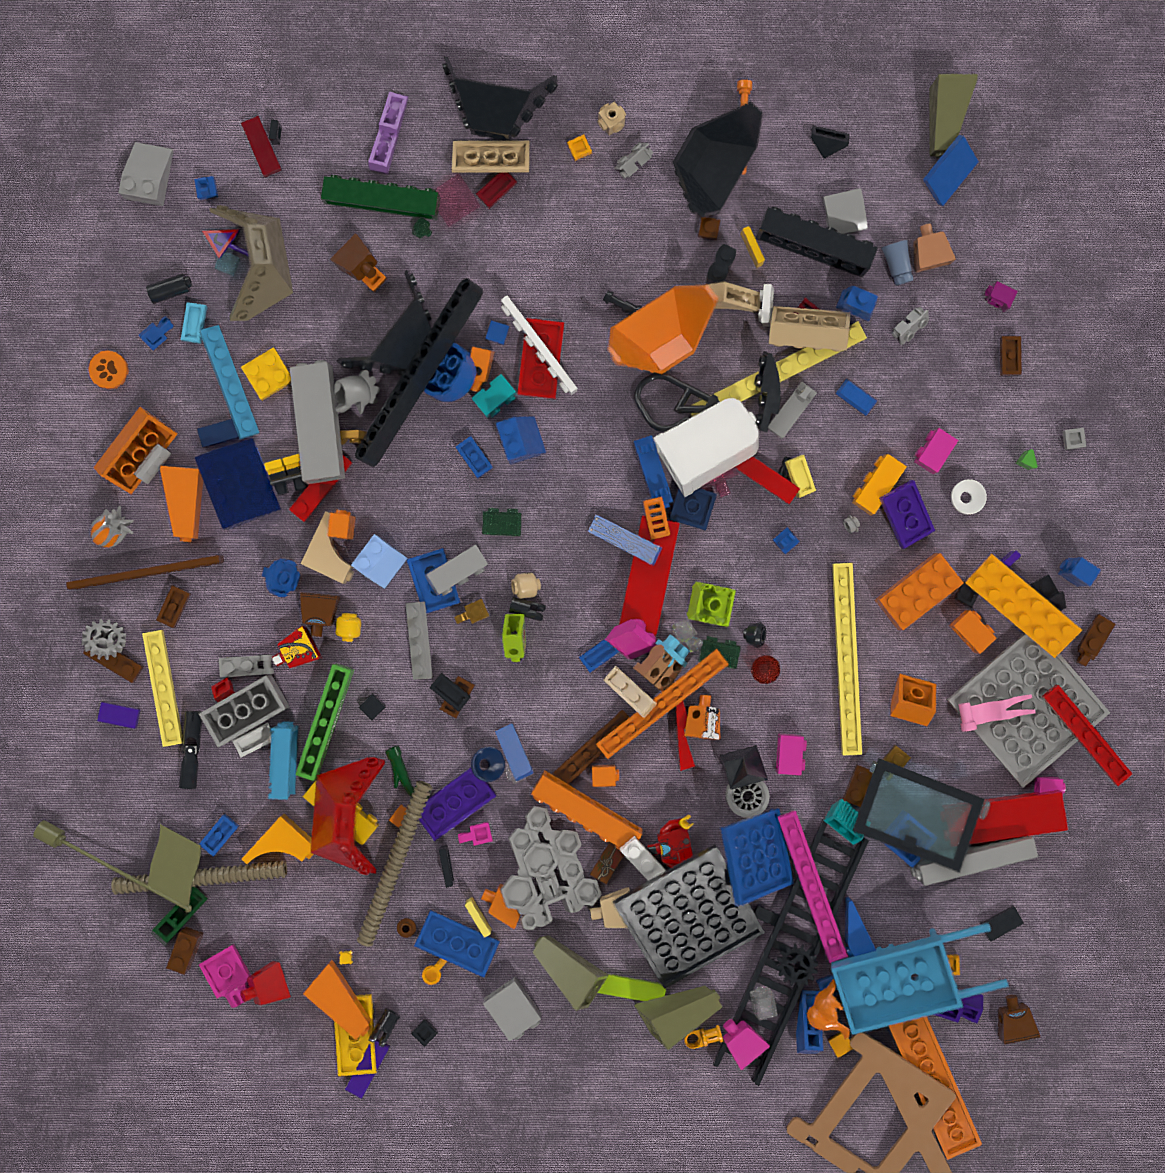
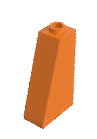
[160,466,204,542]
[303,960,371,1039]

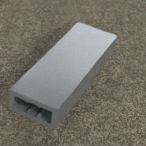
[290,360,345,484]
[910,836,1038,886]

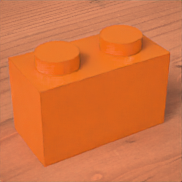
[327,510,355,540]
[949,610,997,654]

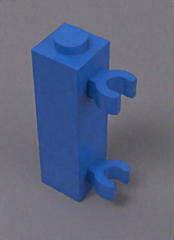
[633,435,673,508]

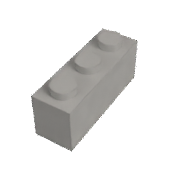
[425,545,488,596]

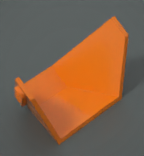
[608,285,719,374]

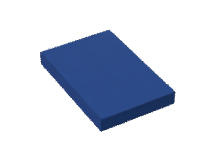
[923,135,979,206]
[407,548,461,614]

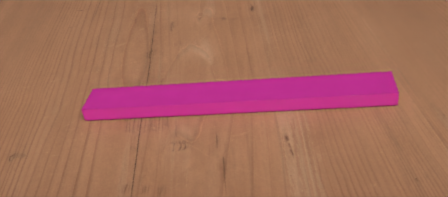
[777,810,848,963]

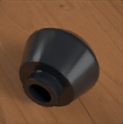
[743,622,766,648]

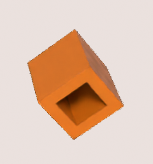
[592,764,619,787]

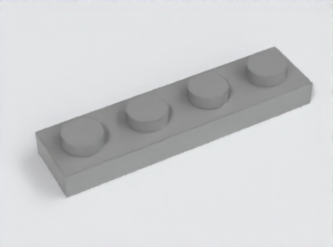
[406,602,433,680]

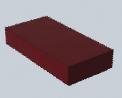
[476,172,517,209]

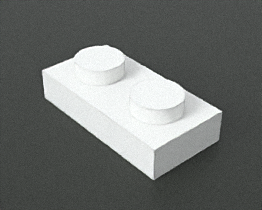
[758,284,774,326]

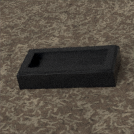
[429,673,472,712]
[439,845,455,888]
[980,906,1024,942]

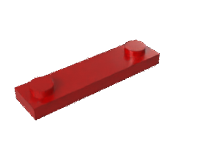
[289,455,353,522]

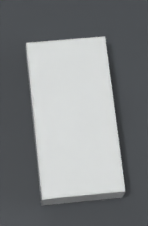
[232,723,272,757]

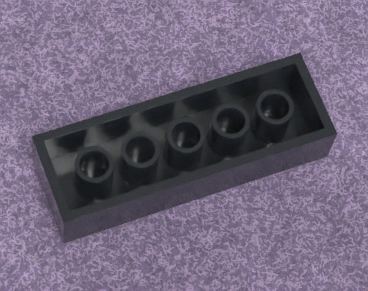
[755,207,878,278]

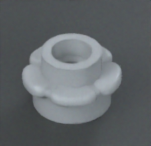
[843,515,860,534]

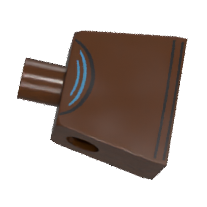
[300,593,340,637]
[998,995,1040,1045]

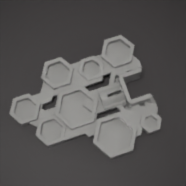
[500,806,601,930]

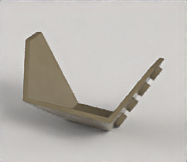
[209,205,293,321]

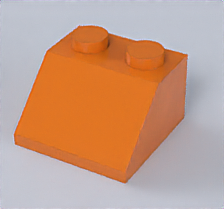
[890,674,936,726]

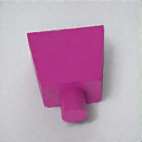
[723,1019,770,1070]

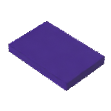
[879,480,935,549]

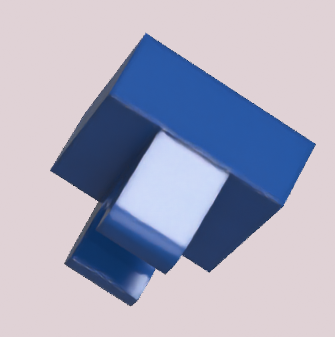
[194,176,218,200]
[772,527,800,554]

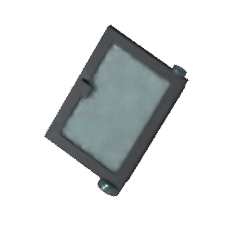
[852,758,990,873]

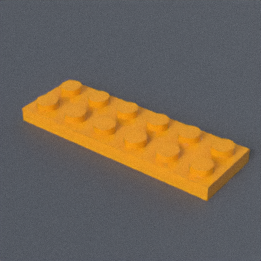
[965,553,1082,658]

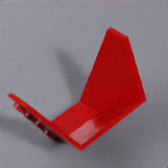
[310,757,385,875]

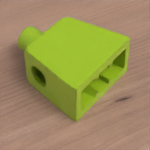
[502,614,526,662]

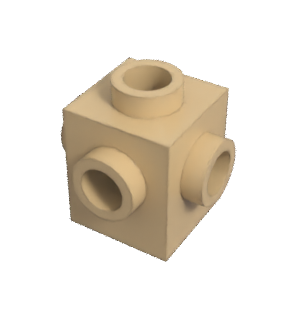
[597,102,626,136]

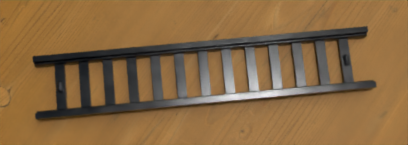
[713,819,869,1086]

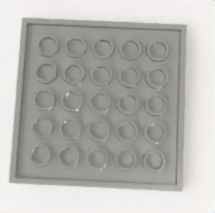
[947,633,1110,788]

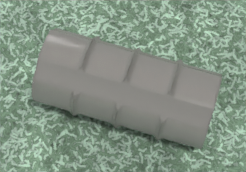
[134,443,172,484]

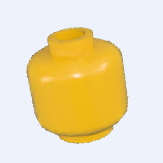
[335,613,361,642]

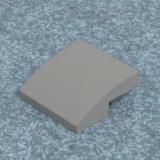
[822,188,867,235]

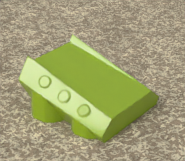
[687,582,736,627]

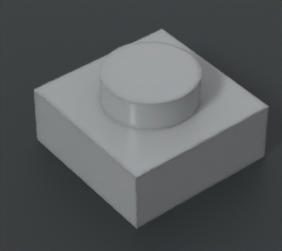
[1062,428,1086,450]

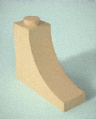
[707,282,760,312]
[301,511,354,584]

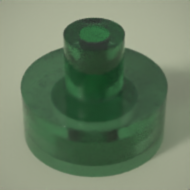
[412,218,432,239]

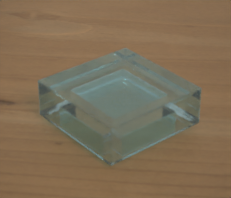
[215,252,240,276]

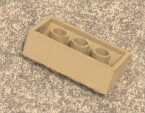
[769,306,851,352]

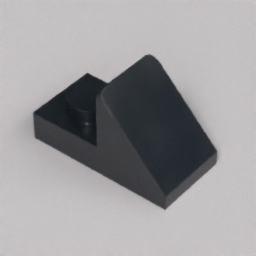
[1030,574,1066,611]

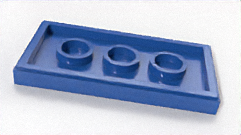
[414,910,500,978]

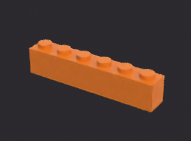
[531,770,642,850]

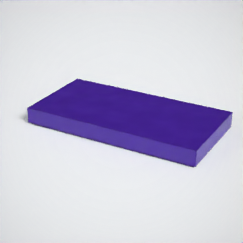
[419,767,497,842]

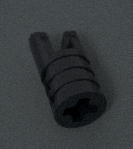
[509,596,546,621]
[368,1008,401,1047]

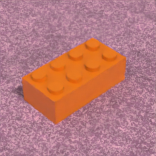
[875,553,964,631]

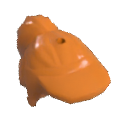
[807,979,850,1039]

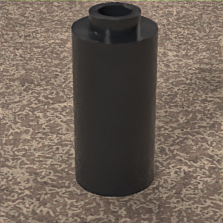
[146,273,193,304]

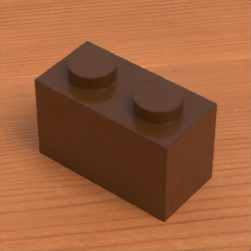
[166,927,204,975]

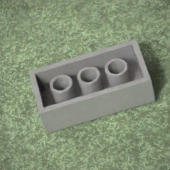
[199,674,290,747]

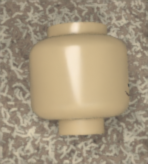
[511,573,541,599]

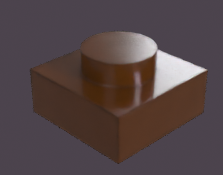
[698,217,720,240]

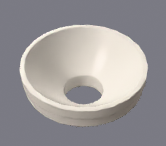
[951,479,987,514]

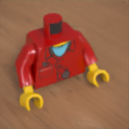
[647,815,694,868]

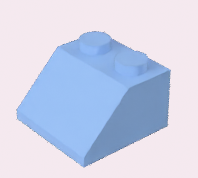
[351,534,408,589]

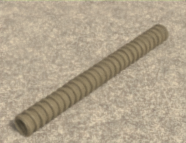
[357,781,433,947]
[111,860,287,895]

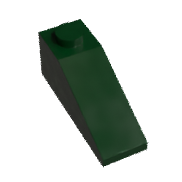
[151,887,208,946]

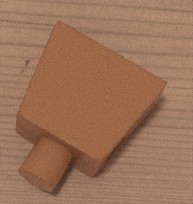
[913,224,956,273]

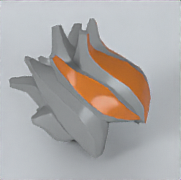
[91,506,134,548]

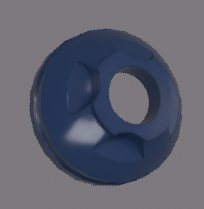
[471,747,505,782]

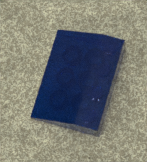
[194,438,281,530]

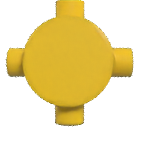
[339,950,353,965]

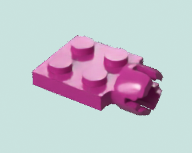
[199,944,251,1008]

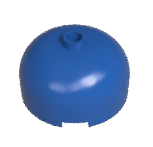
[424,343,476,402]

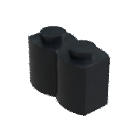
[705,244,736,284]

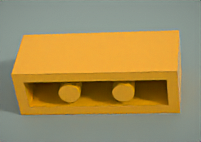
[852,454,907,515]

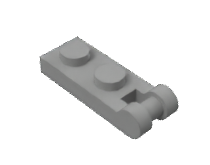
[219,654,274,677]

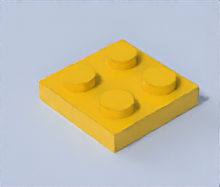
[241,347,291,401]

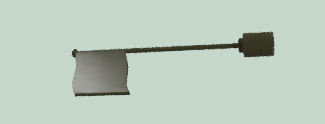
[33,820,201,913]

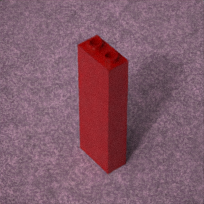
[619,515,680,636]
[939,790,1068,847]

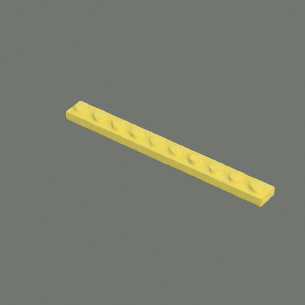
[690,321,867,417]
[832,563,862,755]

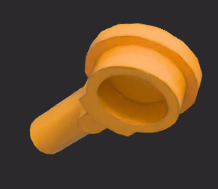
[422,958,447,985]

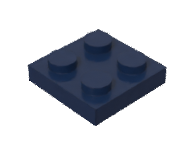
[669,488,717,531]

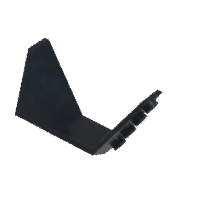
[442,56,558,141]
[673,101,763,218]
[337,270,432,376]

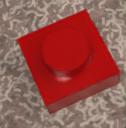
[211,677,235,703]

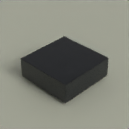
[269,119,282,145]
[953,582,979,608]
[358,694,386,721]
[411,1018,438,1047]

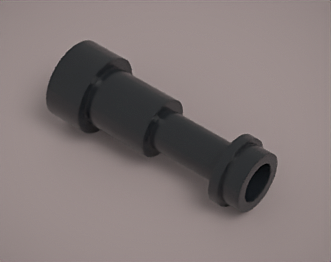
[603,291,643,315]

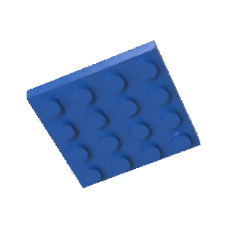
[721,808,794,906]

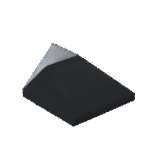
[720,745,768,790]

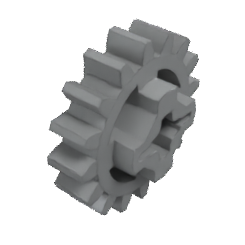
[82,619,126,660]

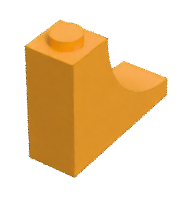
[242,813,314,864]

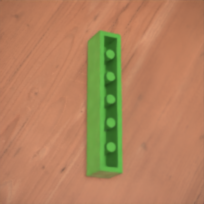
[295,663,355,781]

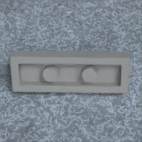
[768,382,817,439]

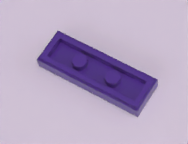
[345,1039,390,1099]

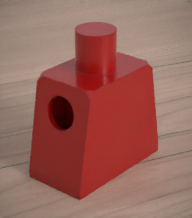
[240,961,291,1005]

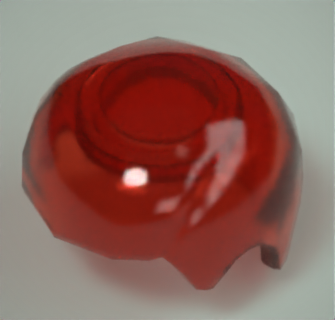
[751,655,781,684]

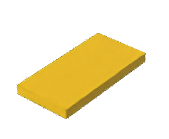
[334,994,377,1076]

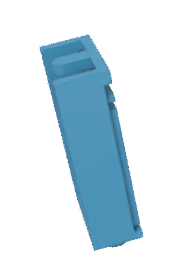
[268,721,299,799]

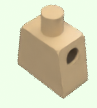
[590,887,630,928]

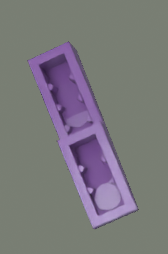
[368,92,408,175]

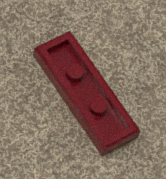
[241,116,282,177]

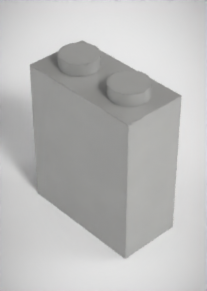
[483,976,542,1042]

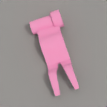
[958,694,1036,732]

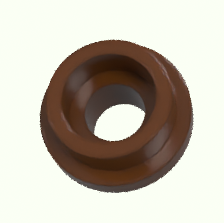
[397,918,416,938]

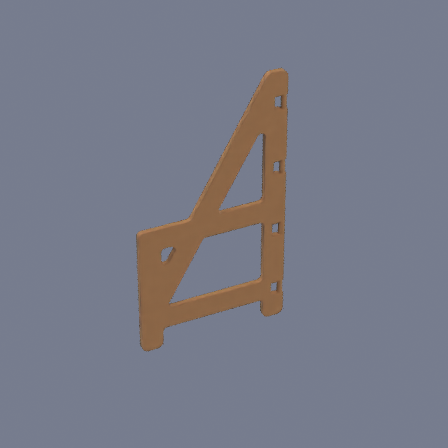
[786,1032,956,1173]

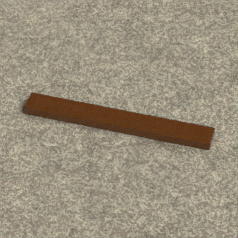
[66,555,224,590]

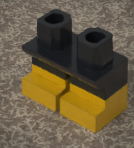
[264,454,307,496]

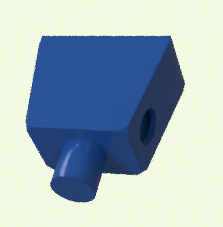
[836,286,878,321]

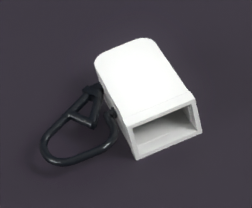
[634,373,759,497]

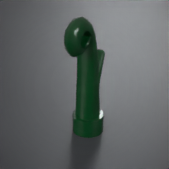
[384,745,431,798]

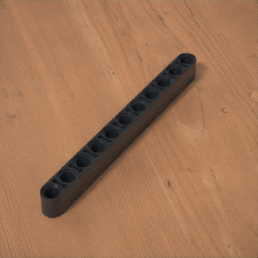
[355,278,483,467]

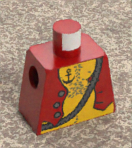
[272,626,322,668]

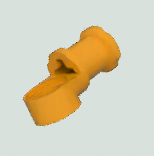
[684,1025,723,1049]

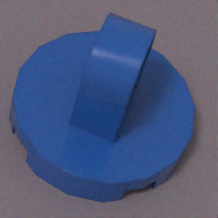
[261,558,300,597]

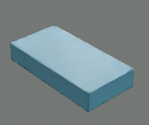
[181,302,207,344]

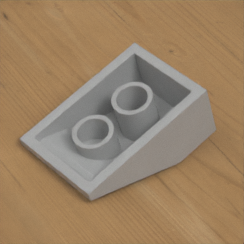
[119,142,174,206]

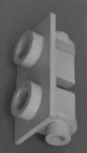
[614,142,653,179]
[891,307,929,346]

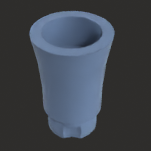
[881,240,913,286]

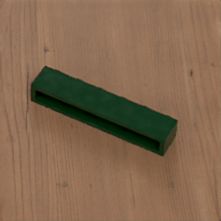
[321,175,440,220]

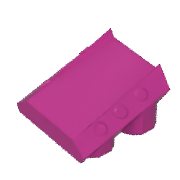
[605,619,657,660]

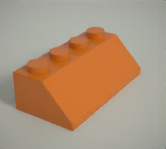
[93,407,177,495]

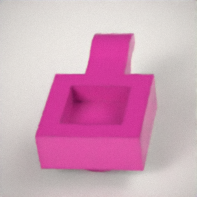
[458,822,493,846]

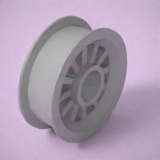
[726,781,769,818]

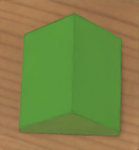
[1015,449,1038,470]

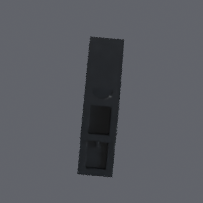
[754,351,781,432]

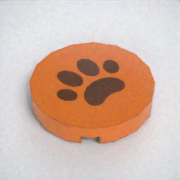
[88,350,129,390]

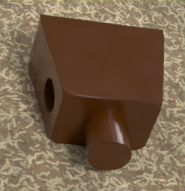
[330,233,378,281]

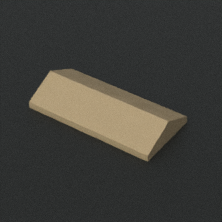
[452,141,530,173]

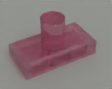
[701,467,739,498]

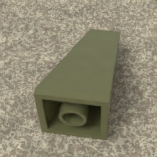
[929,74,978,159]
[533,935,609,1011]
[634,986,722,1050]

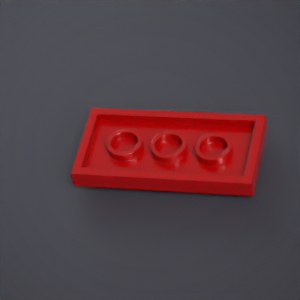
[517,318,564,400]

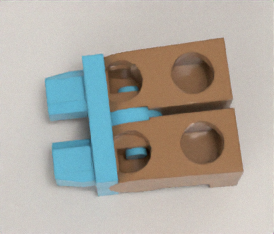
[634,635,690,692]

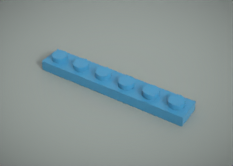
[199,325,259,439]

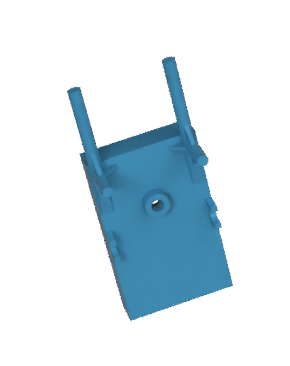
[831,923,1009,1035]

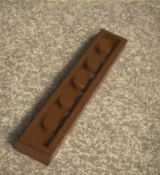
[551,709,629,784]

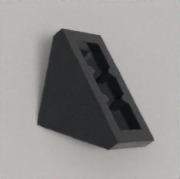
[811,125,850,159]

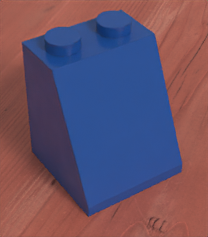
[496,416,546,465]

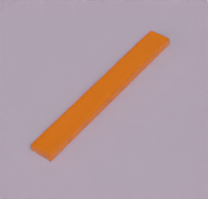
[596,649,729,759]

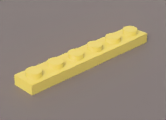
[142,630,183,747]

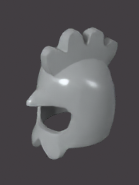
[334,370,380,414]

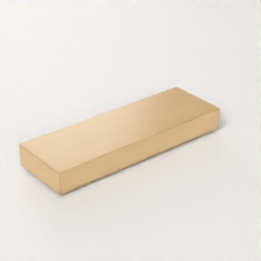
[604,666,657,718]

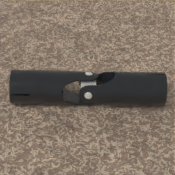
[179,710,202,789]

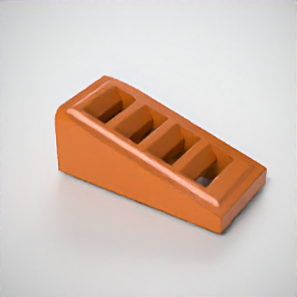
[643,497,670,540]

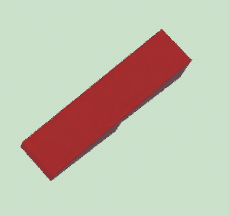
[675,701,695,771]

